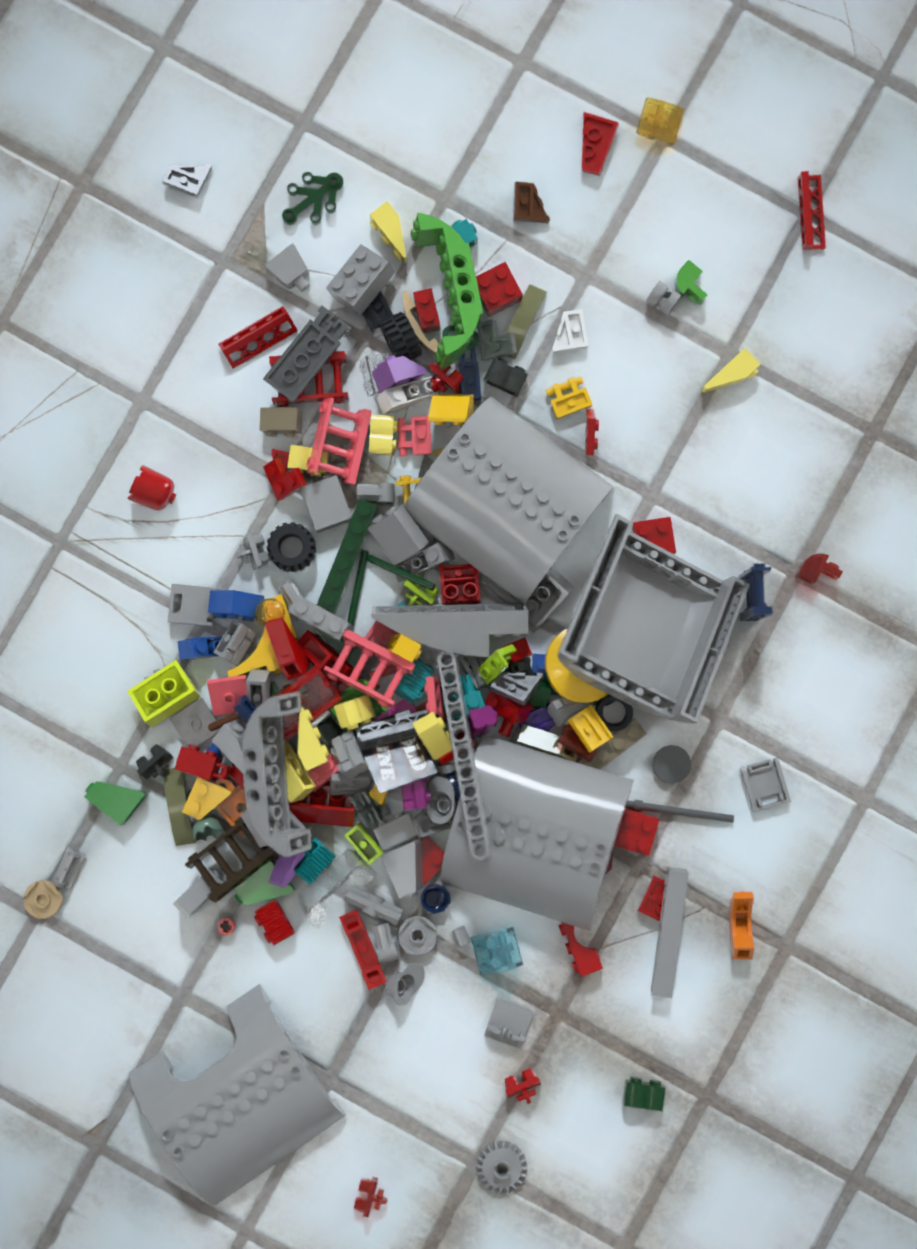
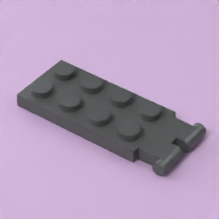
[263,305,352,403]

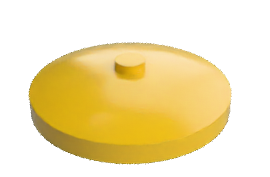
[544,629,608,703]

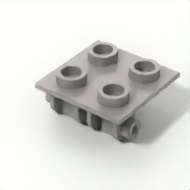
[484,998,534,1049]

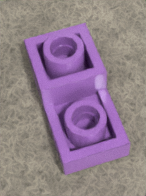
[269,852,305,888]

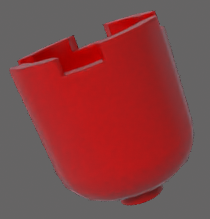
[127,465,177,511]

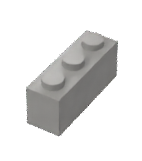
[288,595,350,641]

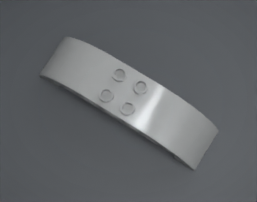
[242,692,312,857]

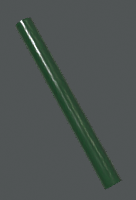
[347,550,369,626]
[367,555,436,591]

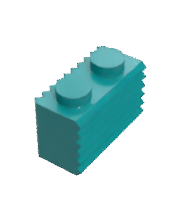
[394,659,435,704]
[294,837,336,885]

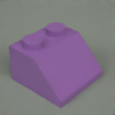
[372,355,427,393]

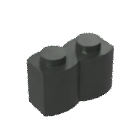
[483,358,528,397]

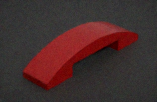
[339,909,387,990]

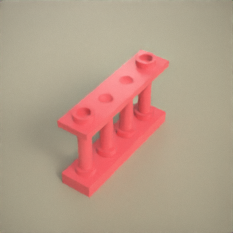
[306,398,372,485]
[324,629,415,709]

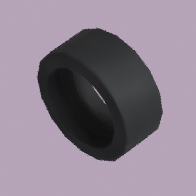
[595,694,633,731]

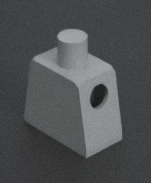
[265,243,310,292]

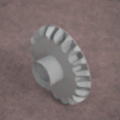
[476,1141,527,1194]

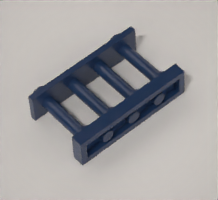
[739,563,773,621]

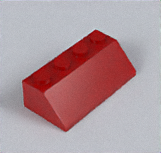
[289,781,356,827]

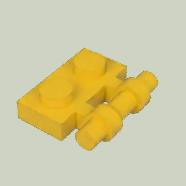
[545,376,593,419]

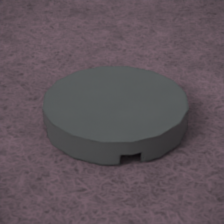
[653,745,691,784]

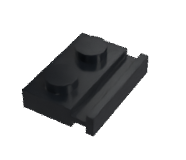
[362,290,394,333]

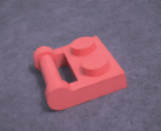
[425,676,448,722]

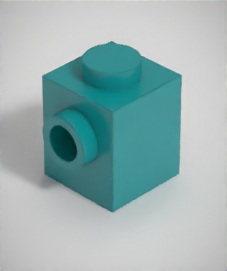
[452,218,478,247]

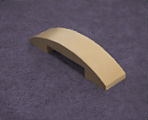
[403,290,439,356]

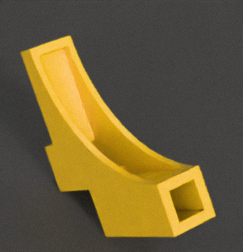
[227,594,299,678]

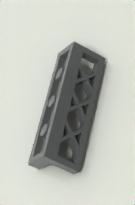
[355,710,428,751]

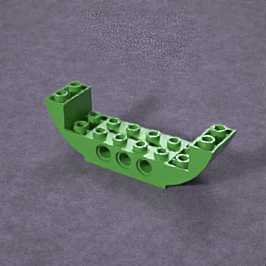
[411,213,483,370]

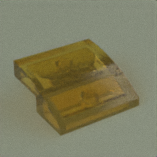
[636,97,684,145]

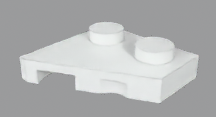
[552,309,589,353]

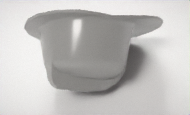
[427,777,457,824]
[386,962,424,1006]

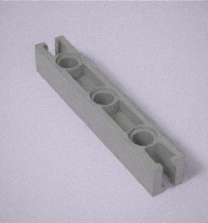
[651,866,689,998]

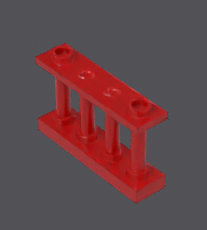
[269,351,349,407]

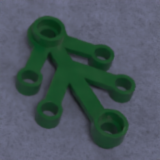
[282,172,344,225]

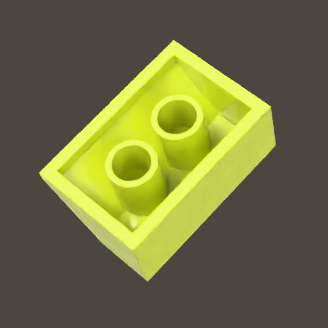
[127,660,201,728]

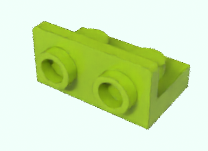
[477,644,516,685]

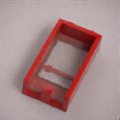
[277,665,342,741]

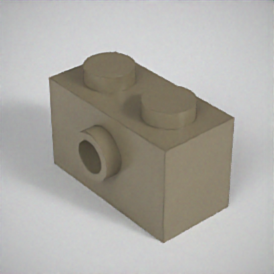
[259,407,303,437]

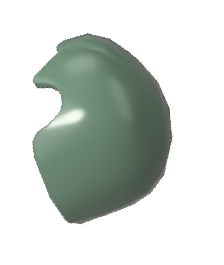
[192,816,224,841]

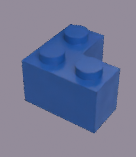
[208,590,264,622]

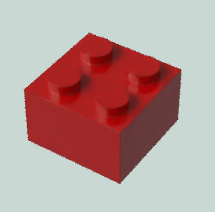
[476,261,523,317]
[614,809,660,856]

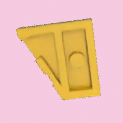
[182,777,233,820]

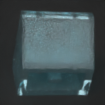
[471,927,523,975]

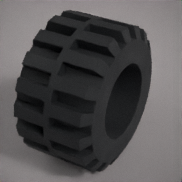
[380,312,422,360]
[266,522,316,572]

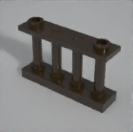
[185,817,278,903]

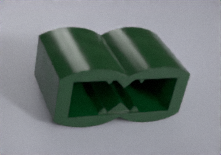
[622,1077,666,1111]

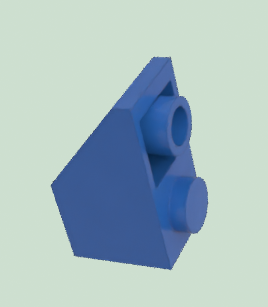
[177,637,222,660]

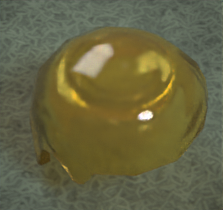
[254,598,285,627]

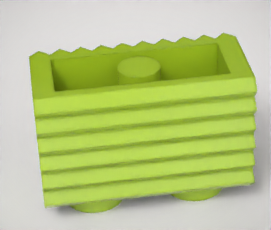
[344,823,384,865]

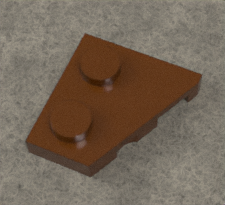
[513,181,550,223]

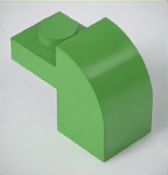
[674,259,708,305]

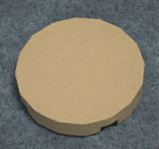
[23,880,63,919]

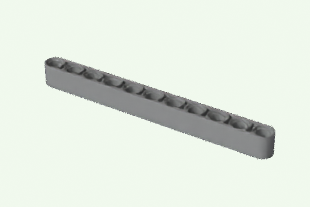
[437,651,492,862]

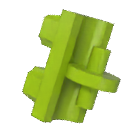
[404,574,438,606]

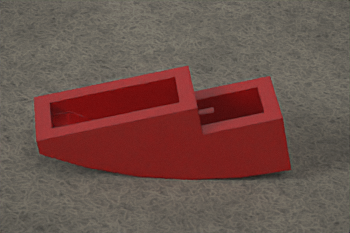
[298,630,354,684]

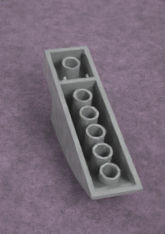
[371,603,528,657]

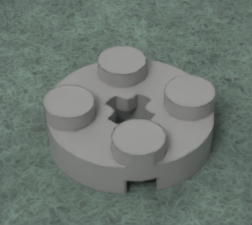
[398,915,437,955]

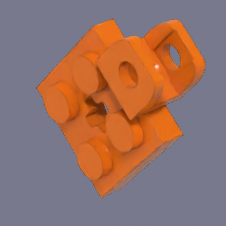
[215,778,248,836]

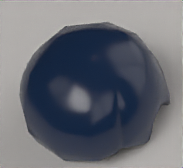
[420,884,451,914]

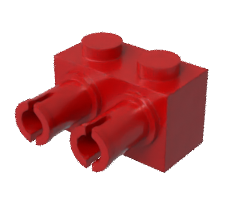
[485,690,533,737]

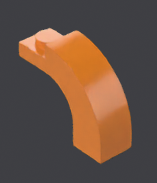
[729,891,754,960]

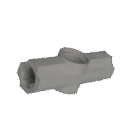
[343,885,404,925]

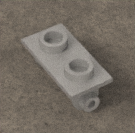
[52,846,86,890]

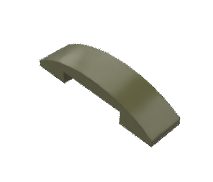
[506,284,547,360]
[164,768,196,846]

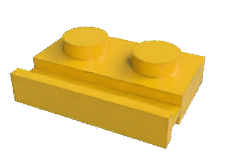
[568,705,613,753]

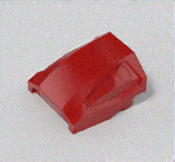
[439,564,481,605]

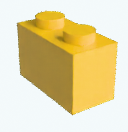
[386,634,421,662]

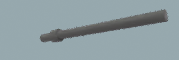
[625,799,734,823]

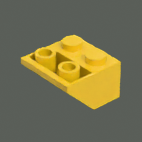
[428,394,474,425]

